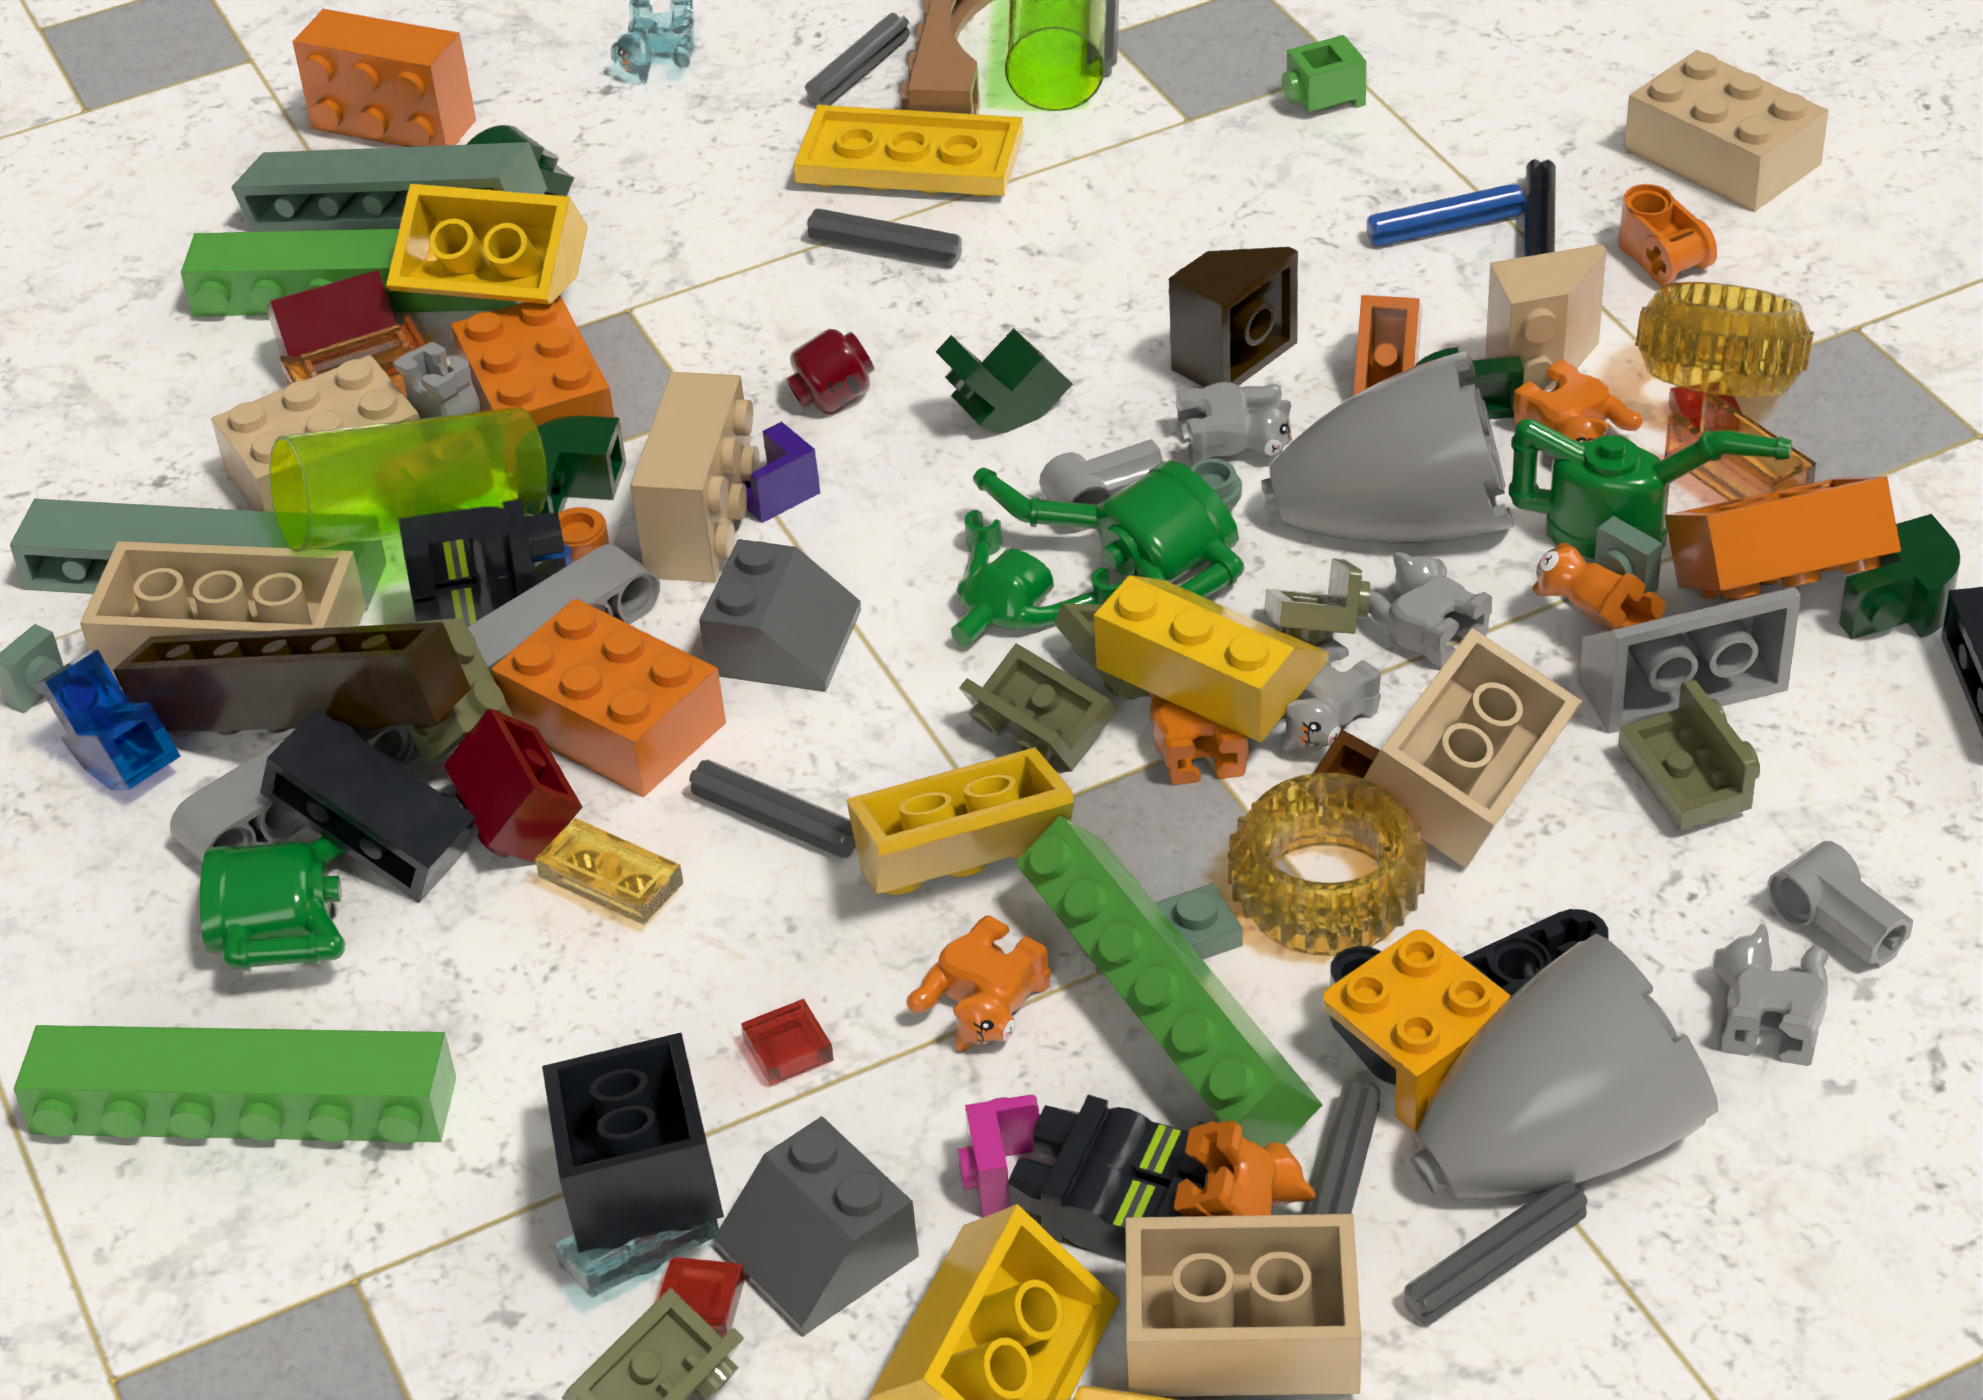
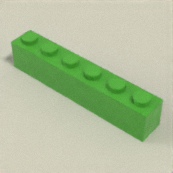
[181,229,517,316]
[1015,814,1323,1148]
[13,1025,456,1144]

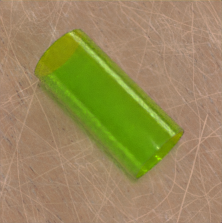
[1005,0,1107,111]
[269,407,547,552]

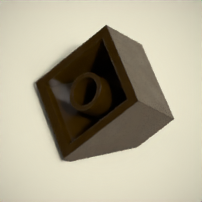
[1168,246,1298,388]

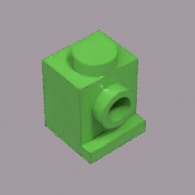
[1281,35,1367,112]

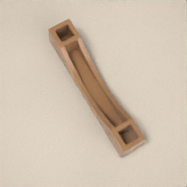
[900,0,994,114]

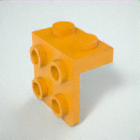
[1323,929,1511,1132]

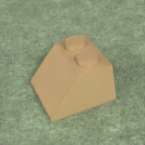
[1485,244,1606,390]

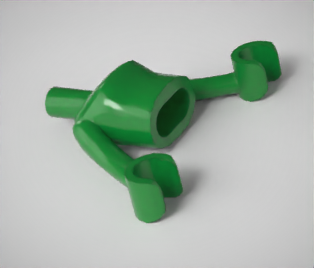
[951,510,1124,646]

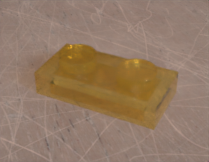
[535,818,684,925]

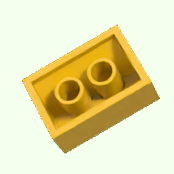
[386,184,588,304]
[1094,575,1328,743]
[846,747,1074,895]
[868,1204,1119,1400]

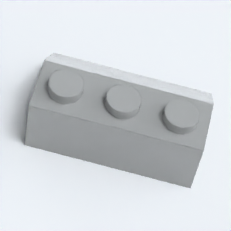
[1579,587,1801,734]

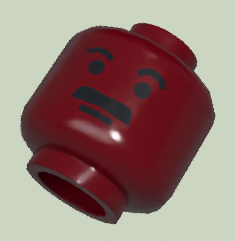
[786,328,875,414]

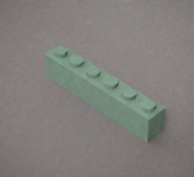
[231,142,547,232]
[10,498,387,611]

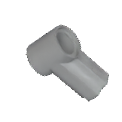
[1039,439,1163,531]
[1767,841,1914,968]

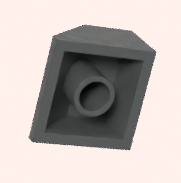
[699,539,861,692]
[713,1116,919,1336]

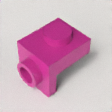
[957,1095,1039,1217]

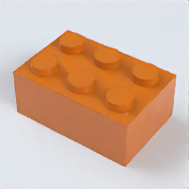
[292,9,476,147]
[450,295,615,474]
[1665,476,1901,600]
[491,598,726,798]

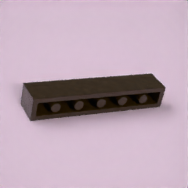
[113,622,471,737]

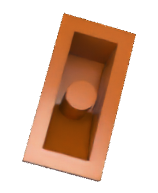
[1353,295,1422,396]

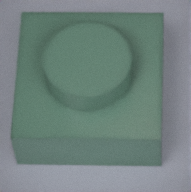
[1595,516,1663,593]
[0,624,67,713]
[1155,883,1243,960]

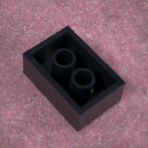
[542,1032,724,1253]

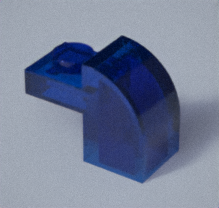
[37,649,181,790]

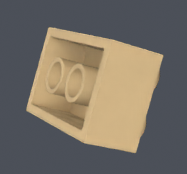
[1625,50,1828,212]
[211,355,424,514]
[630,371,760,583]
[1355,628,1582,868]
[1126,1214,1362,1397]

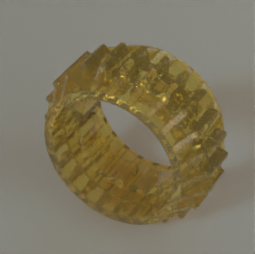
[1635,282,1814,397]
[1228,773,1427,956]

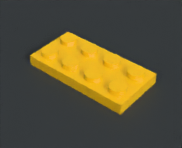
[793,105,1024,197]

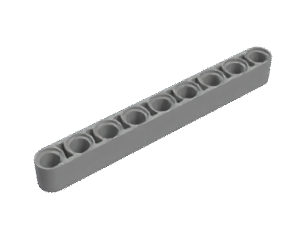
[170,544,660,863]

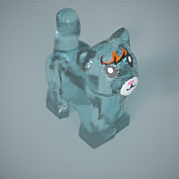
[610,0,697,84]

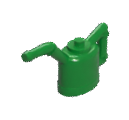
[1508,419,1792,559]
[973,460,1244,598]
[200,836,346,972]

